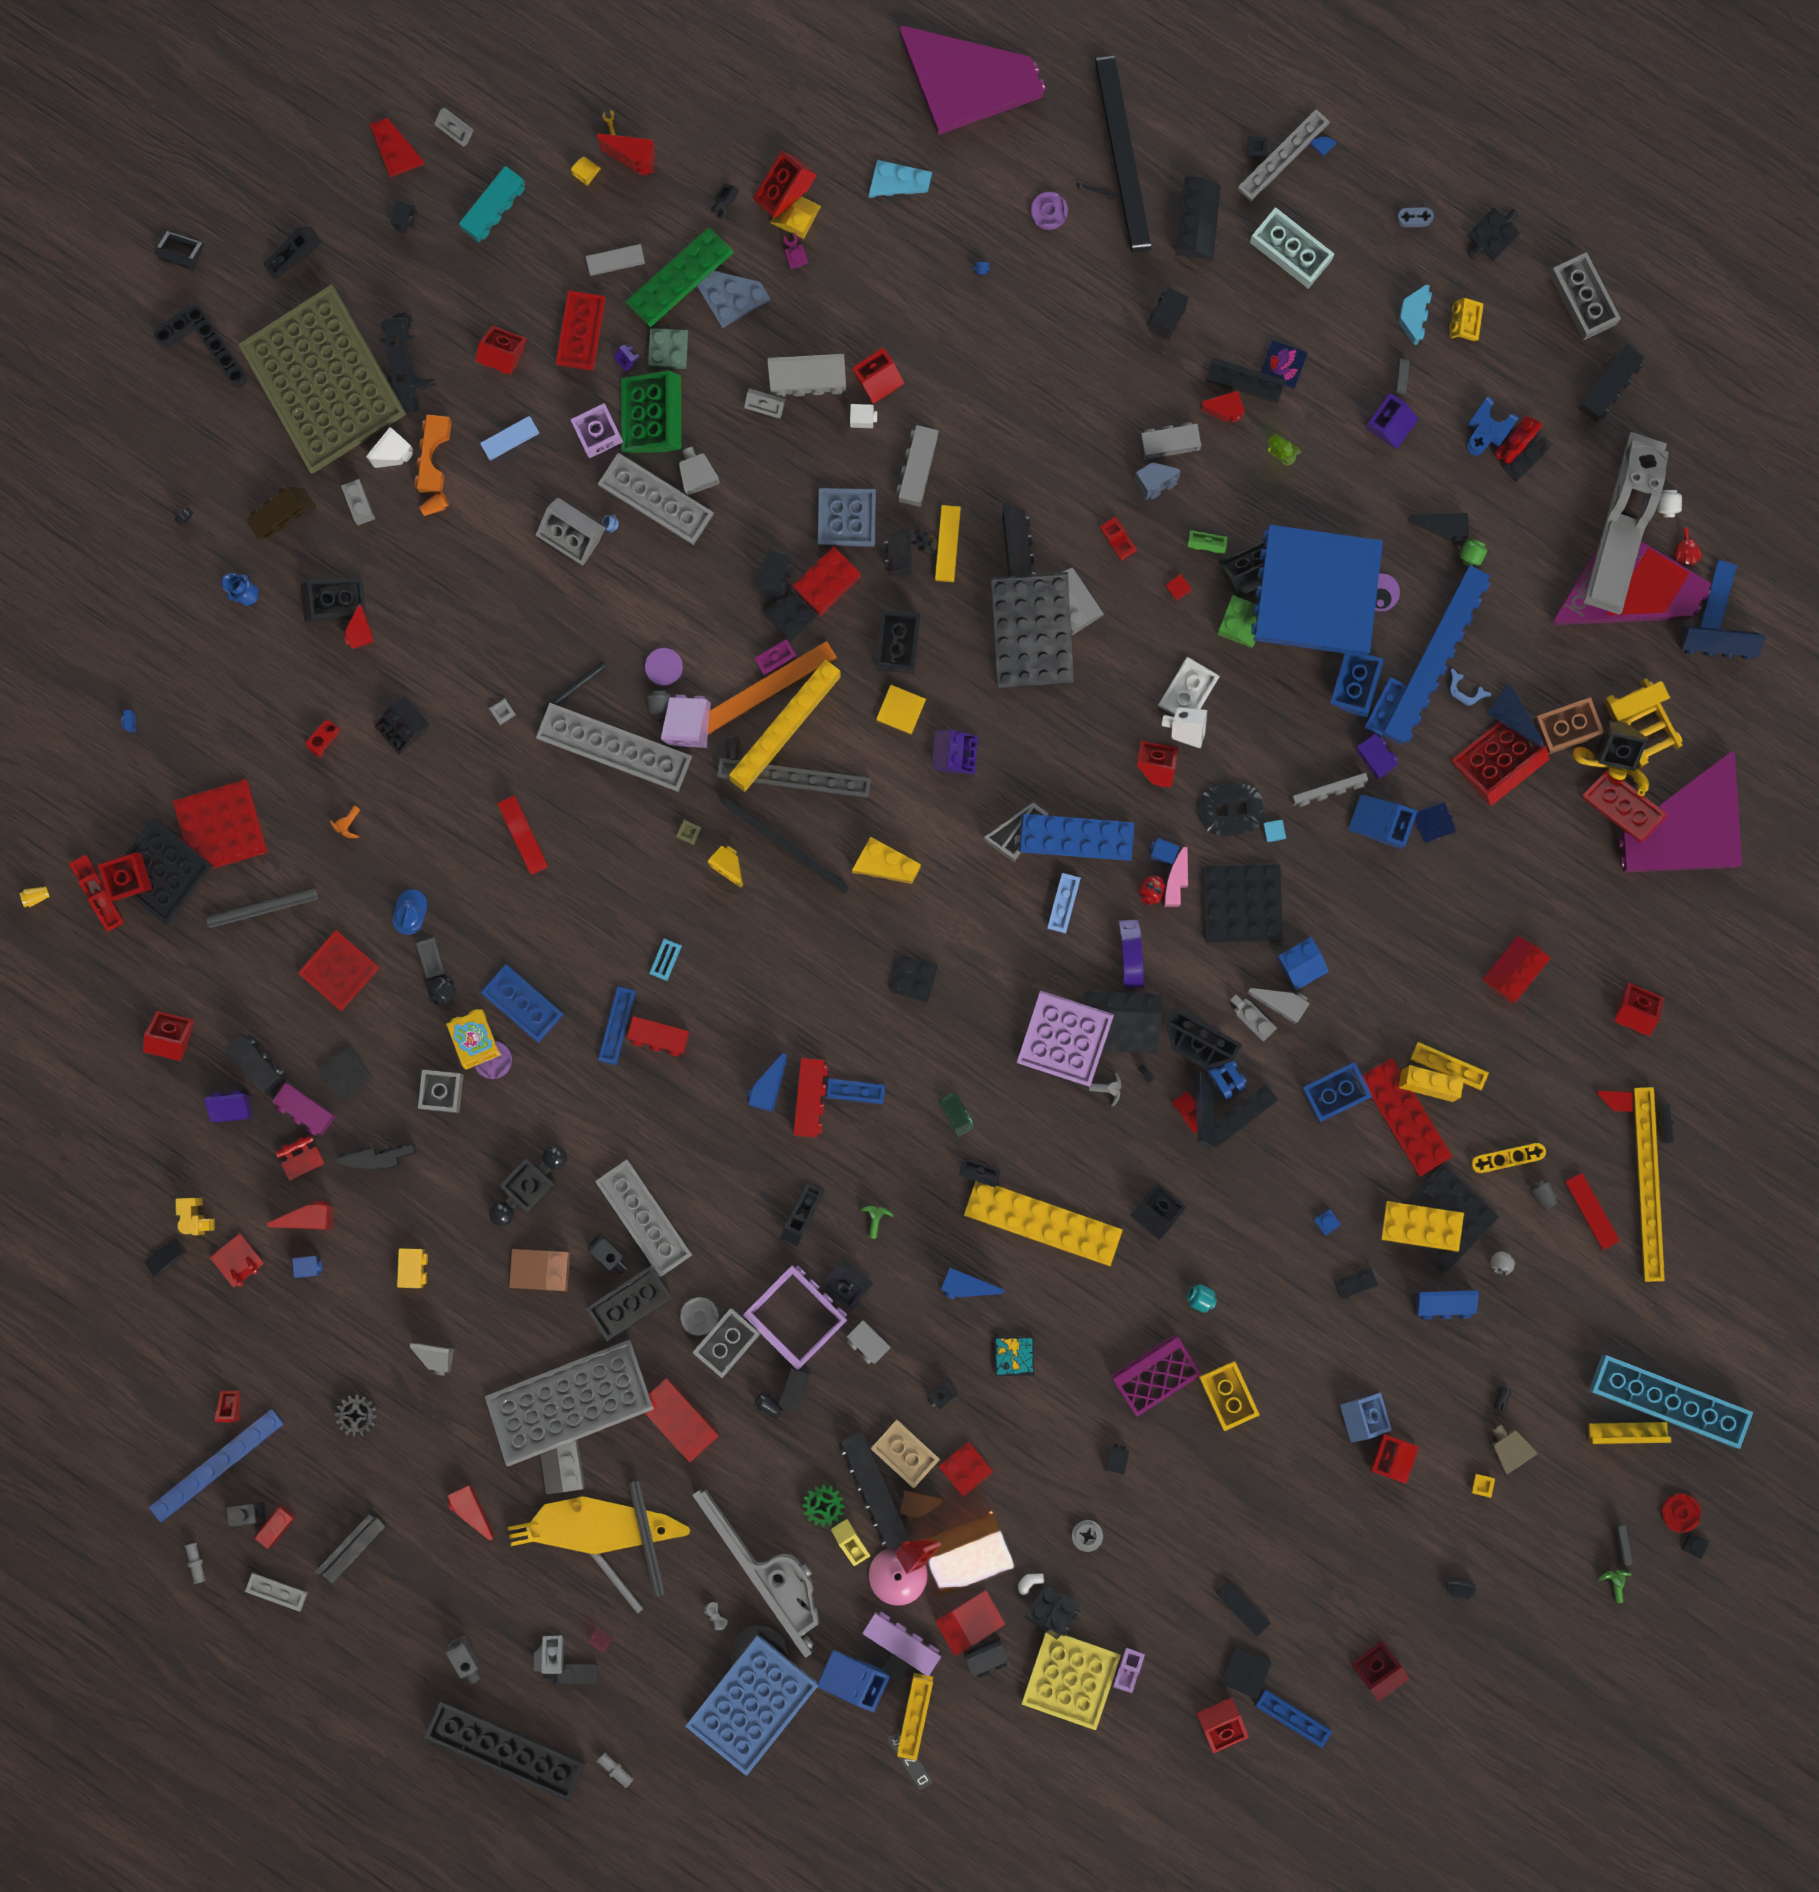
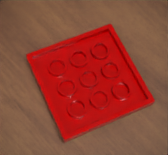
[173,779,268,869]

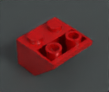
[852,347,905,404]
[1369,1434,1419,1484]

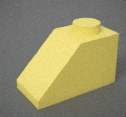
[831,1519,870,1566]

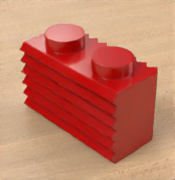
[254,1505,296,1548]

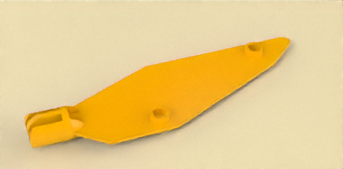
[507,1497,690,1554]

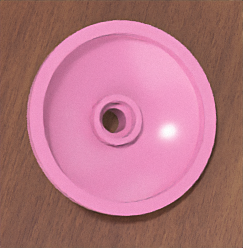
[869,1546,927,1605]

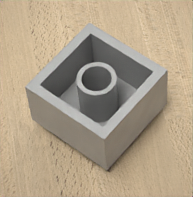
[418,1070,464,1113]

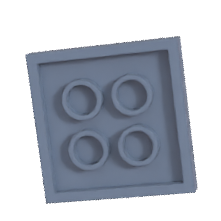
[818,488,876,547]

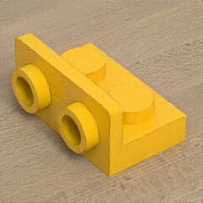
[1449,298,1483,341]

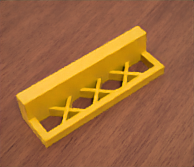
[1588,1422,1671,1444]

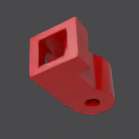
[305,719,340,758]

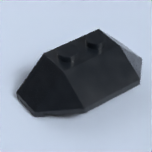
[1165,1007,1242,1069]

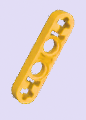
[1471,1143,1546,1173]

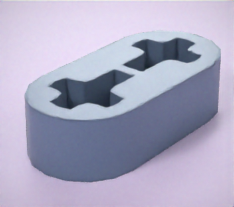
[1397,207,1434,227]

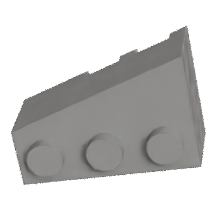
[983,803,1049,862]

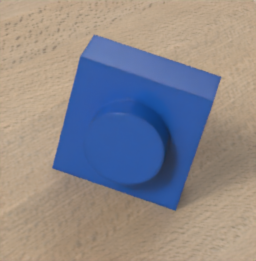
[121,710,136,732]
[1314,1209,1341,1236]

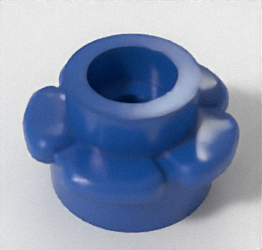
[972,262,990,274]

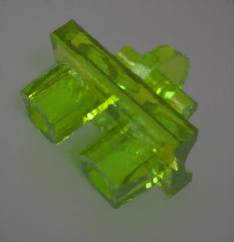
[1268,434,1301,465]

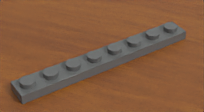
[717,758,871,798]

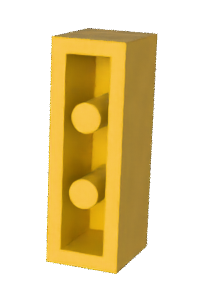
[1399,1065,1464,1102]

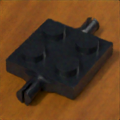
[1467,207,1520,261]

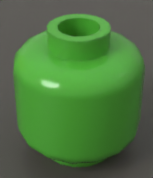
[1459,539,1487,566]

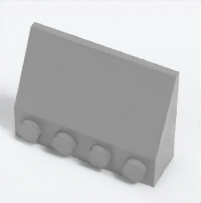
[768,354,846,397]

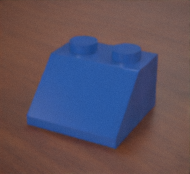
[1276,937,1329,991]

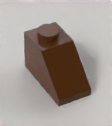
[900,1490,943,1521]

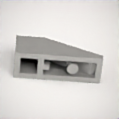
[1247,988,1310,1024]

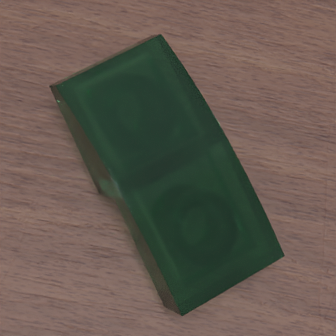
[938,1092,975,1137]

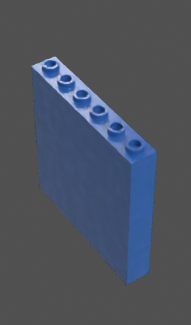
[1251,525,1383,656]

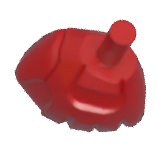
[1673,527,1702,565]

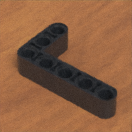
[154,305,247,388]

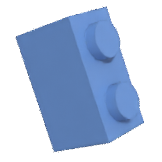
[1340,1393,1392,1443]

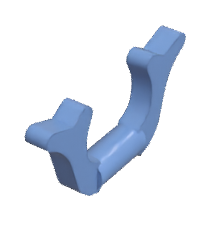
[1450,669,1491,706]

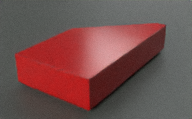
[1596,1091,1633,1112]

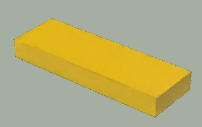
[1609,681,1670,722]

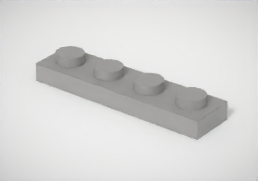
[1291,773,1368,807]

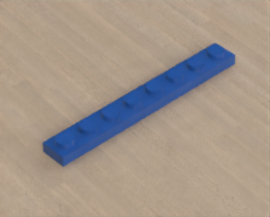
[149,1409,285,1523]

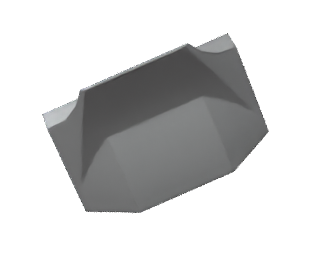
[534,1635,564,1674]

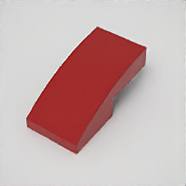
[1099,517,1137,561]

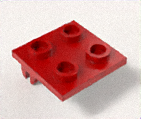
[210,1233,264,1288]

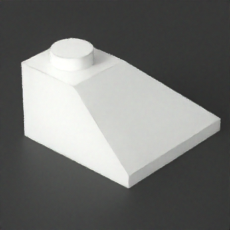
[366,428,413,468]

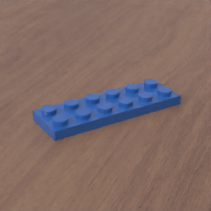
[1019,814,1135,861]

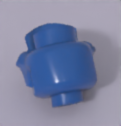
[221,573,259,606]

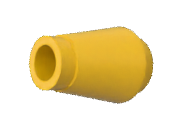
[19,886,50,908]

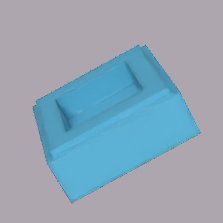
[1263,820,1286,842]

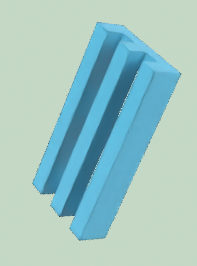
[649,938,682,981]

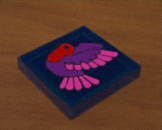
[1261,340,1308,389]

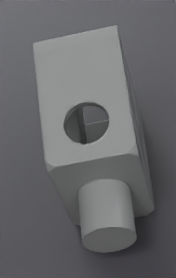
[679,447,720,496]

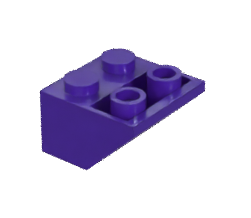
[1366,393,1419,450]
[932,730,978,774]
[204,1091,252,1123]

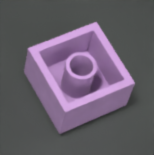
[570,403,623,458]

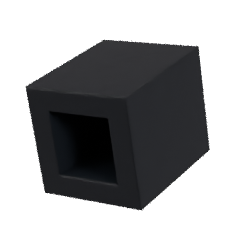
[1104,1444,1129,1474]

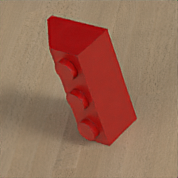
[1482,936,1551,1004]

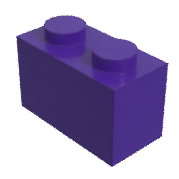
[1355,734,1398,780]

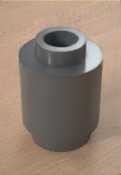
[1531,1180,1558,1210]

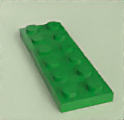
[625,227,734,327]

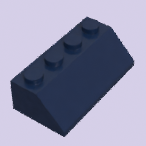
[1679,625,1766,660]

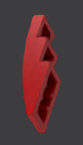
[497,795,548,875]
[69,854,124,932]

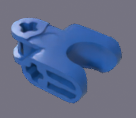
[1467,397,1519,456]

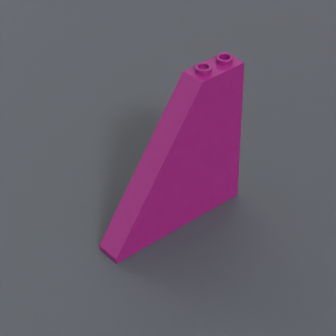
[899,26,1046,135]
[1618,752,1742,873]

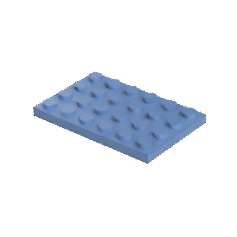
[685,1635,819,1776]

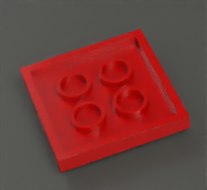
[298,930,380,1011]

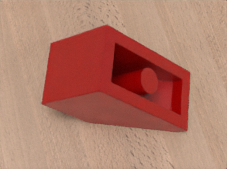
[1200,391,1245,423]
[343,603,374,649]

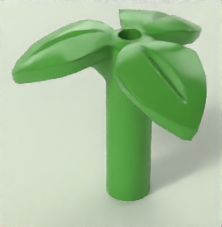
[860,1206,893,1238]
[1598,1570,1632,1603]

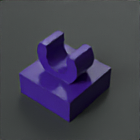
[613,344,639,372]

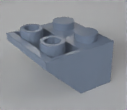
[1134,463,1180,500]

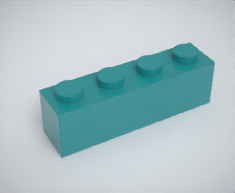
[459,166,525,243]

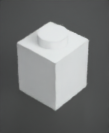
[850,404,877,428]

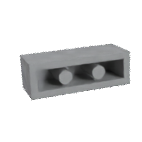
[1140,422,1201,460]

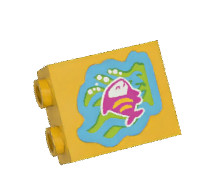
[446,1009,501,1070]

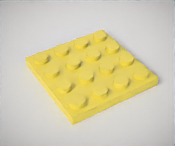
[1021,1632,1121,1730]

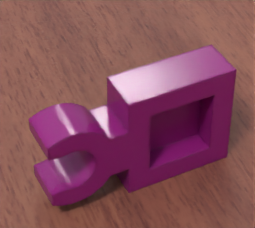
[783,233,808,269]

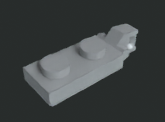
[1230,995,1277,1042]

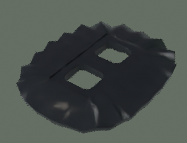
[1199,783,1264,836]

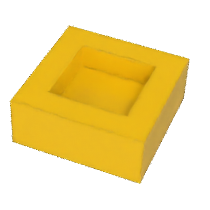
[1471,1474,1495,1498]

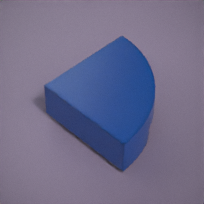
[1310,137,1337,157]

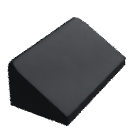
[145,1238,187,1277]

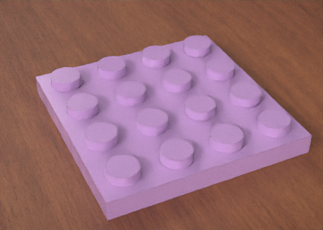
[1017,991,1114,1087]

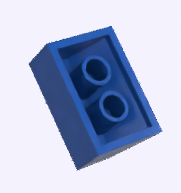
[1330,653,1383,718]
[1414,1290,1479,1320]

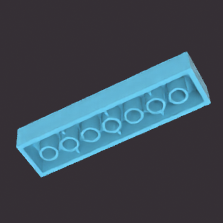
[1589,1355,1753,1449]

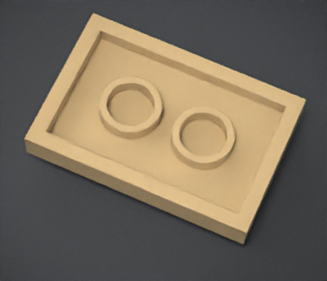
[871,1420,940,1488]

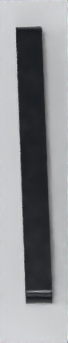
[1095,54,1151,253]

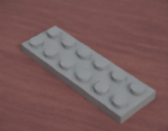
[598,453,714,546]
[595,1160,692,1277]

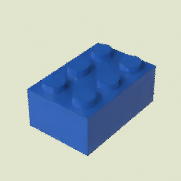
[1301,1062,1372,1123]

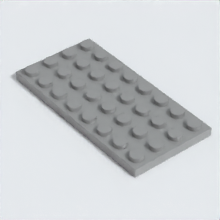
[485,1340,654,1467]

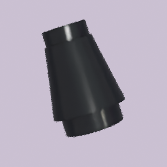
[754,1392,783,1419]

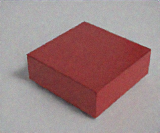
[1165,574,1192,601]

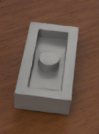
[434,108,474,147]
[744,388,785,418]

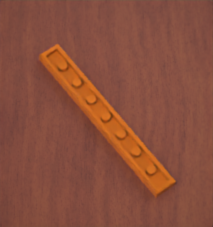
[708,641,837,735]

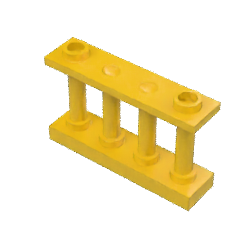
[1603,678,1683,768]
[897,1673,933,1761]

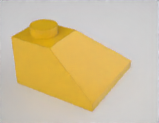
[770,196,821,239]
[708,846,743,888]

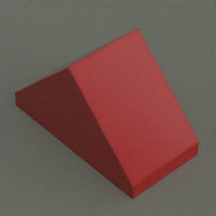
[214,1391,240,1422]

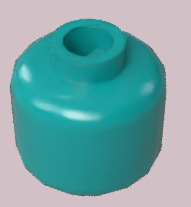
[1187,1284,1217,1313]

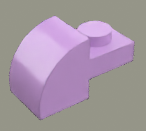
[1113,1648,1145,1693]

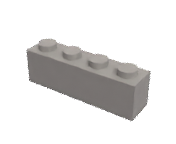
[896,425,939,507]

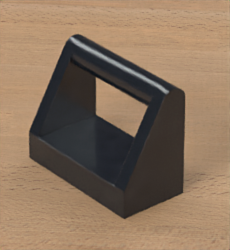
[155,231,204,271]

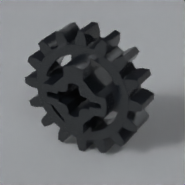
[335,1394,378,1437]

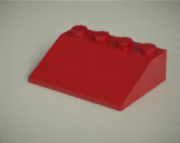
[1451,722,1550,806]

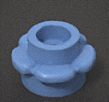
[602,514,619,533]

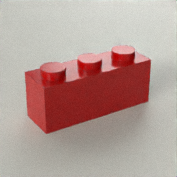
[627,1016,690,1057]

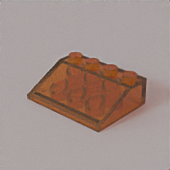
[922,1511,1014,1595]

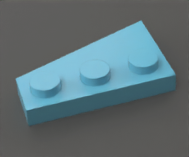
[869,160,932,198]

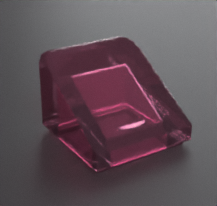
[588,1629,613,1653]

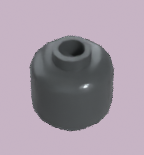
[647,690,671,718]

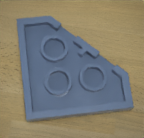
[697,271,770,328]

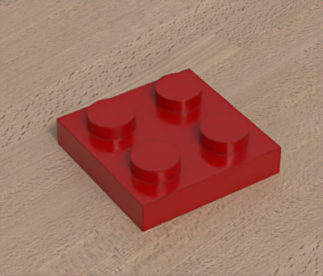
[939,1441,993,1497]

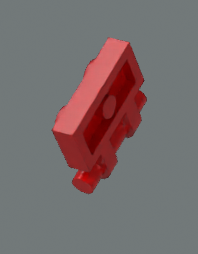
[276,1134,325,1181]

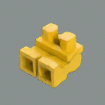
[176,1198,215,1235]

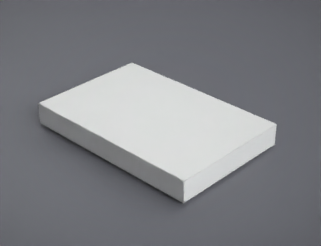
[1158,657,1220,716]

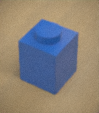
[1149,838,1180,866]
[292,1256,323,1278]

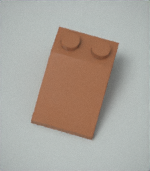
[509,1249,570,1291]

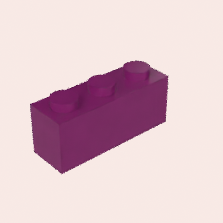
[272,1083,336,1136]

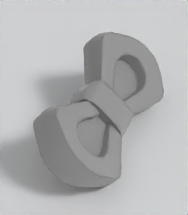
[704,1602,728,1630]

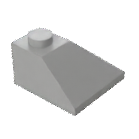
[410,1343,454,1375]

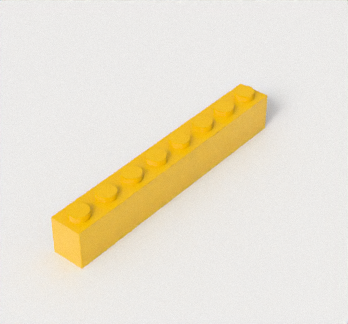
[729,659,841,792]

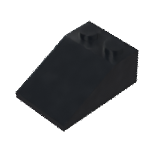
[300,578,366,622]

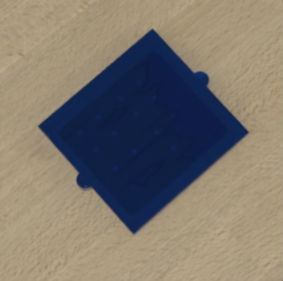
[1415,802,1456,843]

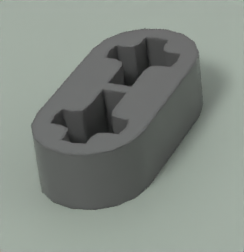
[1395,359,1410,395]

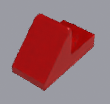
[1171,1091,1197,1134]

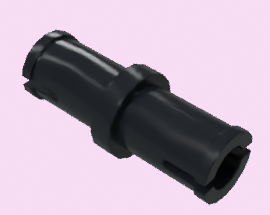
[1658,1103,1674,1143]

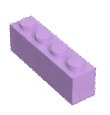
[862,1612,941,1677]

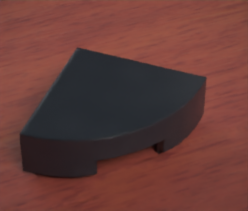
[1137,1065,1155,1084]

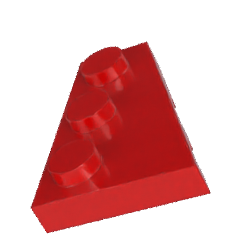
[370,118,425,177]

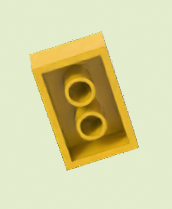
[1198,1361,1260,1431]

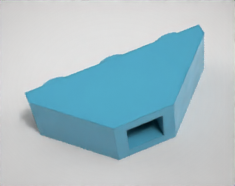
[1398,285,1432,345]

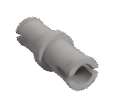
[184,1542,206,1584]
[596,1752,634,1788]

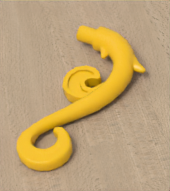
[1572,747,1649,796]

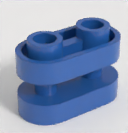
[1207,1061,1247,1100]

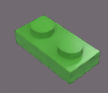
[1188,530,1228,553]

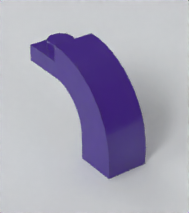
[1119,920,1143,989]

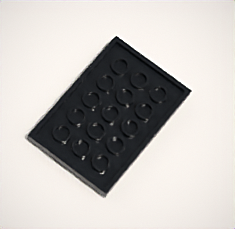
[991,572,1074,688]

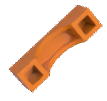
[415,415,452,494]

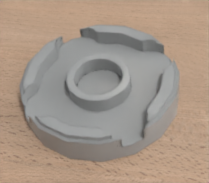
[680,1297,719,1336]

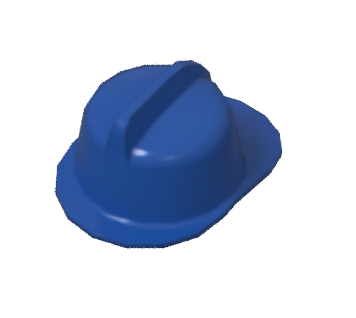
[392,889,427,935]

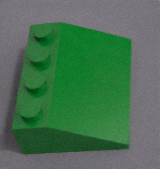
[621,371,681,453]

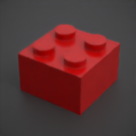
[98,853,152,902]

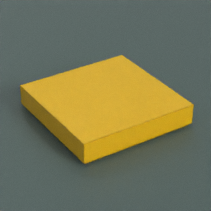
[876,685,926,735]

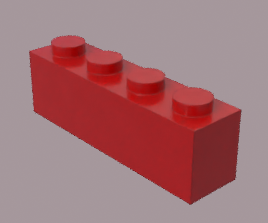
[794,1058,828,1138]

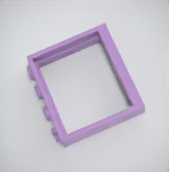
[743,1265,847,1370]

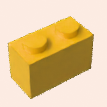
[397,1249,428,1288]

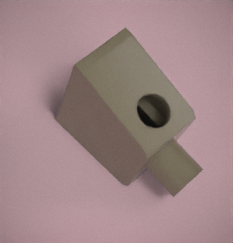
[1491,1424,1537,1474]

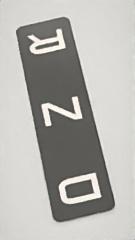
[888,1731,932,1790]

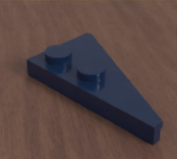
[1487,684,1543,747]

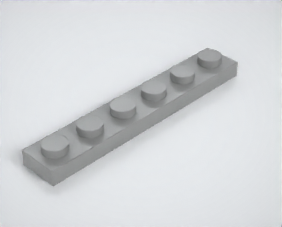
[1238,109,1330,202]

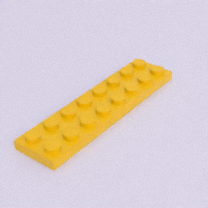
[964,1181,1123,1266]

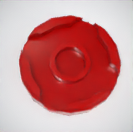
[1661,1493,1701,1533]

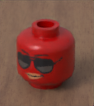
[1138,875,1166,905]

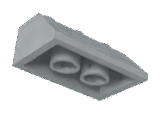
[536,498,605,565]
[1063,568,1104,635]
[540,1439,585,1494]

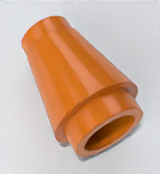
[420,492,449,516]

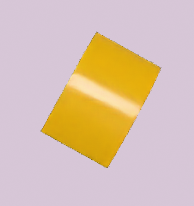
[571,157,601,186]

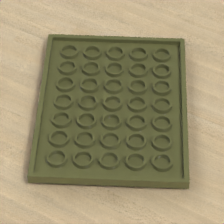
[238,284,407,474]

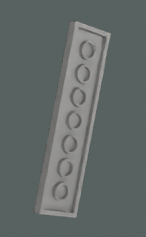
[536,703,692,792]

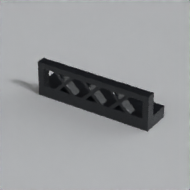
[1206,357,1285,404]
[315,1513,387,1584]

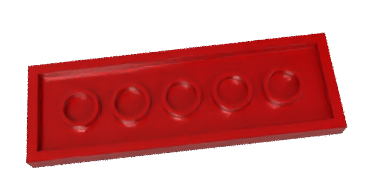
[1362,1057,1453,1177]

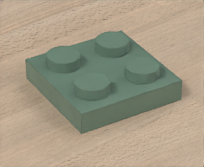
[648,329,688,369]

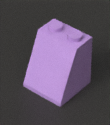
[661,695,711,748]

